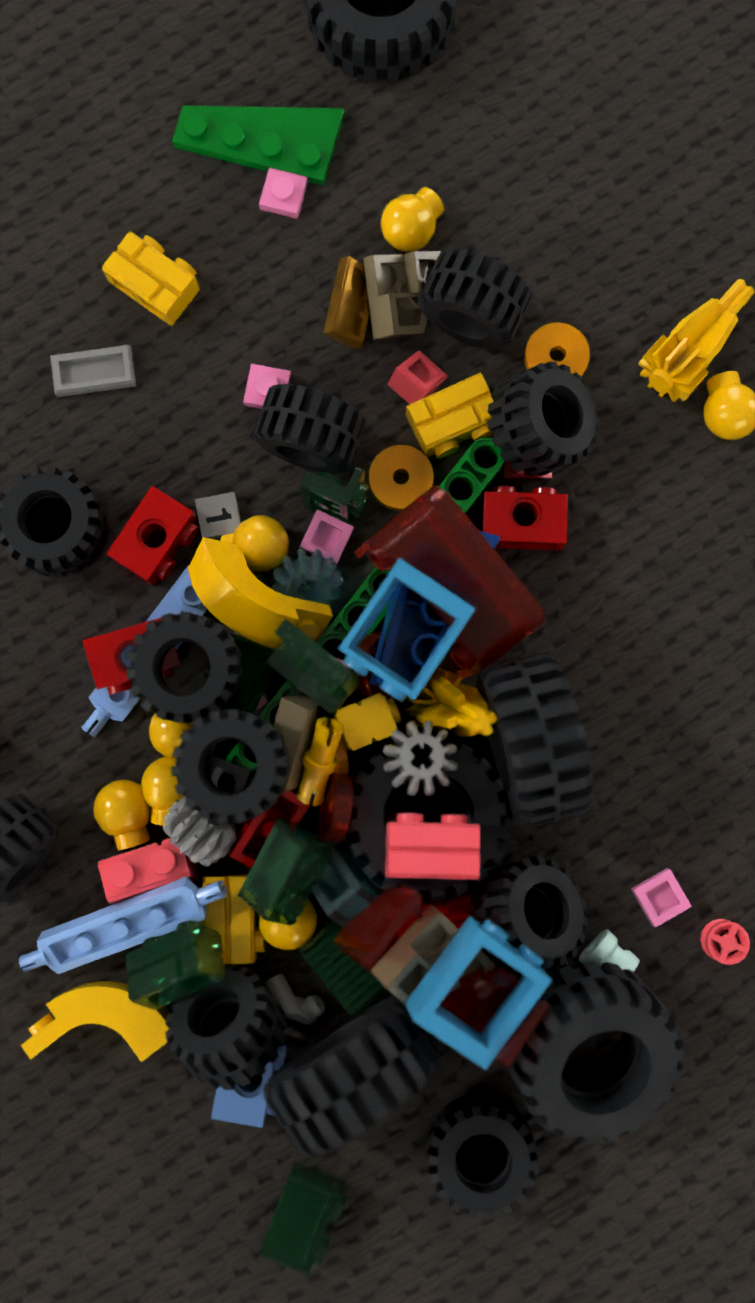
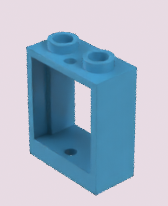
[338,558,476,702]
[405,915,552,1070]

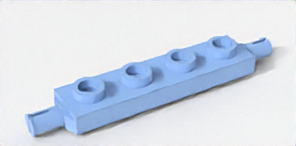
[81,565,207,738]
[19,876,227,974]

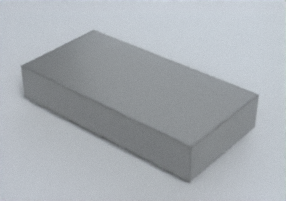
[50,345,136,397]

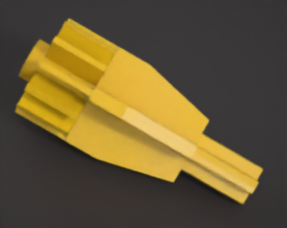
[638,279,754,402]
[405,667,497,737]

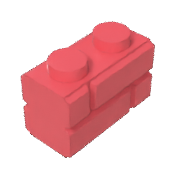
[385,813,480,880]
[98,838,199,904]

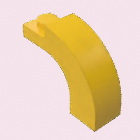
[188,537,333,650]
[21,981,172,1062]

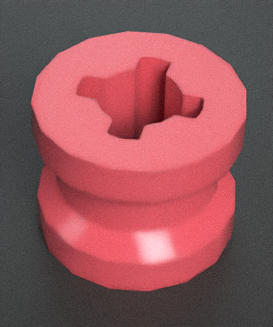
[700,919,750,965]

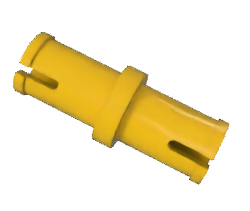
[296,717,344,806]

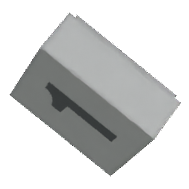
[195,492,241,539]

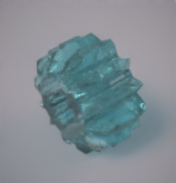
[272,547,343,609]

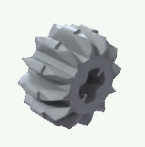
[383,721,458,796]
[163,796,237,866]

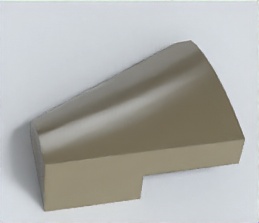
[363,251,441,340]
[273,695,318,792]
[371,904,496,1004]

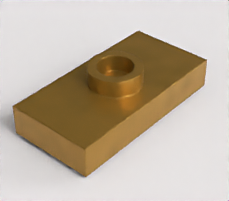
[323,256,370,349]

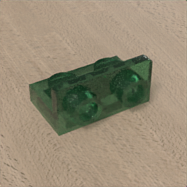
[300,467,369,524]
[267,619,360,715]

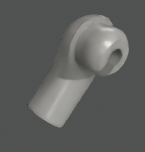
[265,974,325,1025]

